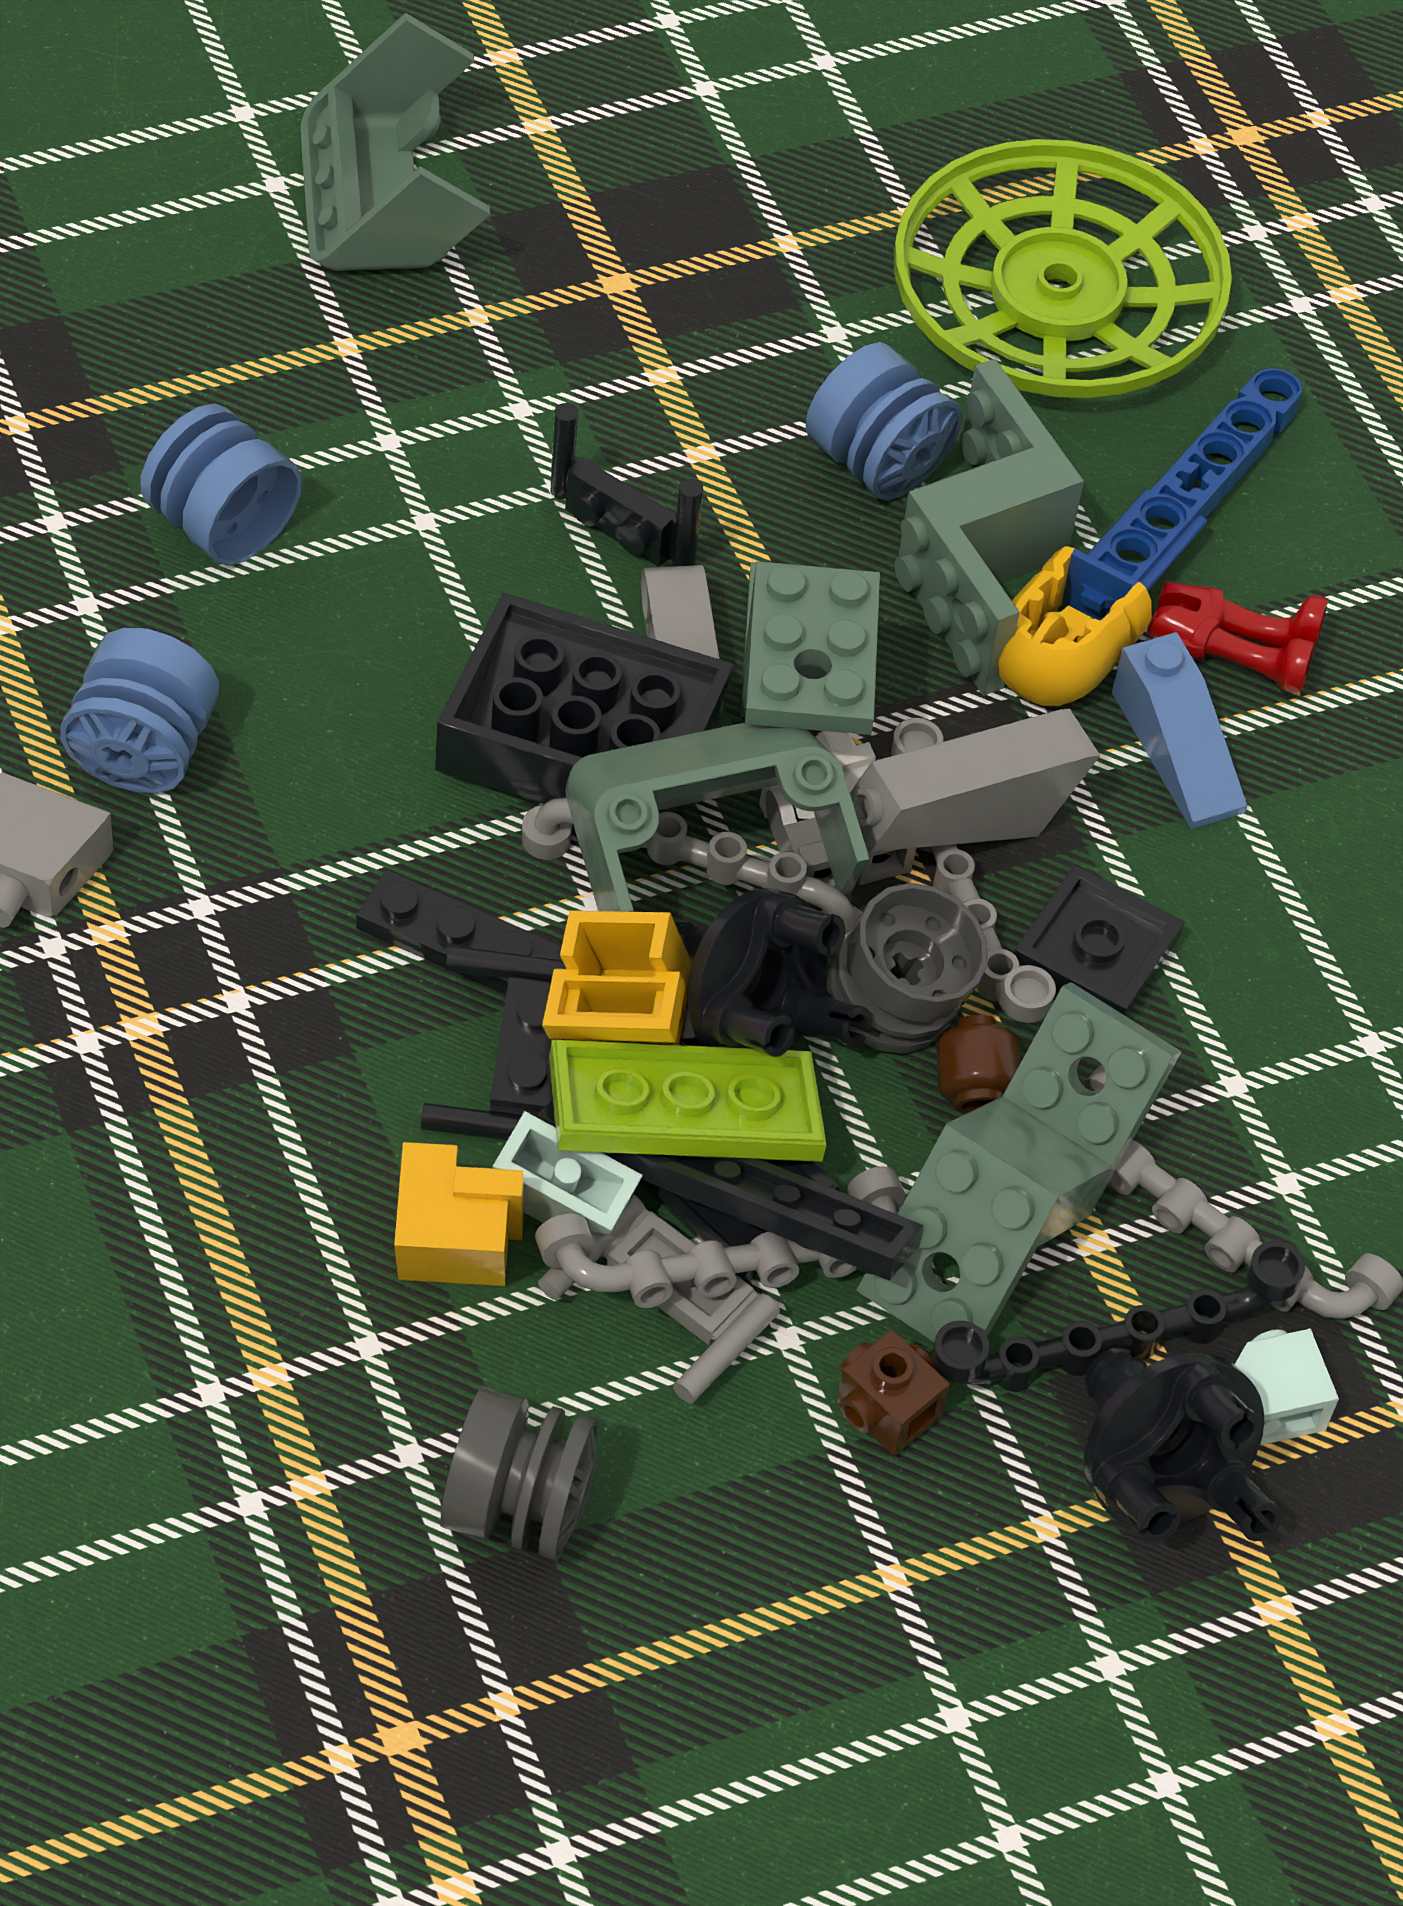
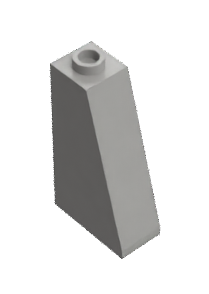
[850,709,1100,852]

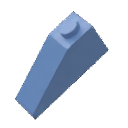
[1112,632,1247,830]

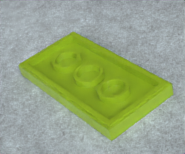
[549,1040,826,1161]

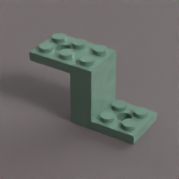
[894,359,1084,696]
[740,561,880,735]
[856,982,1182,1342]

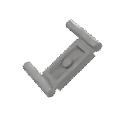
[538,1194,780,1404]

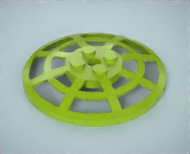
[894,139,1232,398]

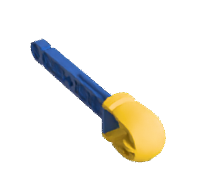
[998,368,1302,706]

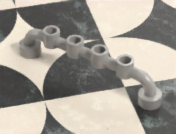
[891,718,1056,1023]
[522,798,862,958]
[1084,1064,1403,1319]
[535,1166,906,1308]

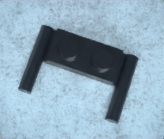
[550,403,703,567]
[421,945,567,1140]

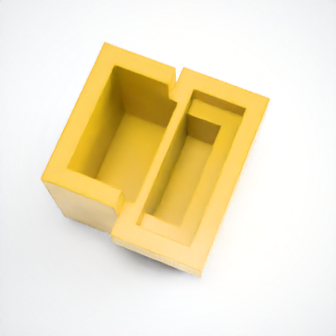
[542,911,692,1045]
[394,1142,524,1286]

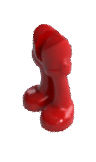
[1147,582,1329,695]

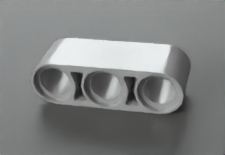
[641,565,723,713]

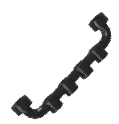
[932,1241,1305,1392]

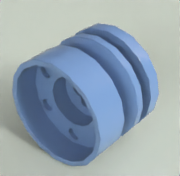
[805,342,963,501]
[140,403,302,566]
[60,628,220,793]

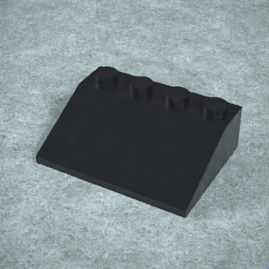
[435,592,734,816]

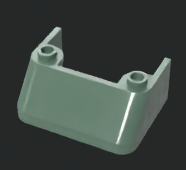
[300,13,491,271]
[565,723,870,912]

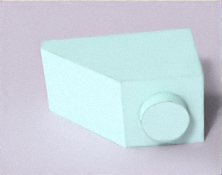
[492,1111,642,1235]
[1235,1328,1339,1445]

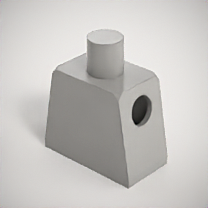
[0,772,114,928]

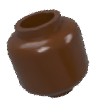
[936,1015,1021,1114]

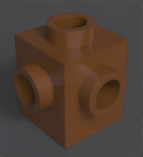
[837,1329,950,1456]

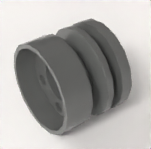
[826,883,988,1054]
[440,1386,599,1561]

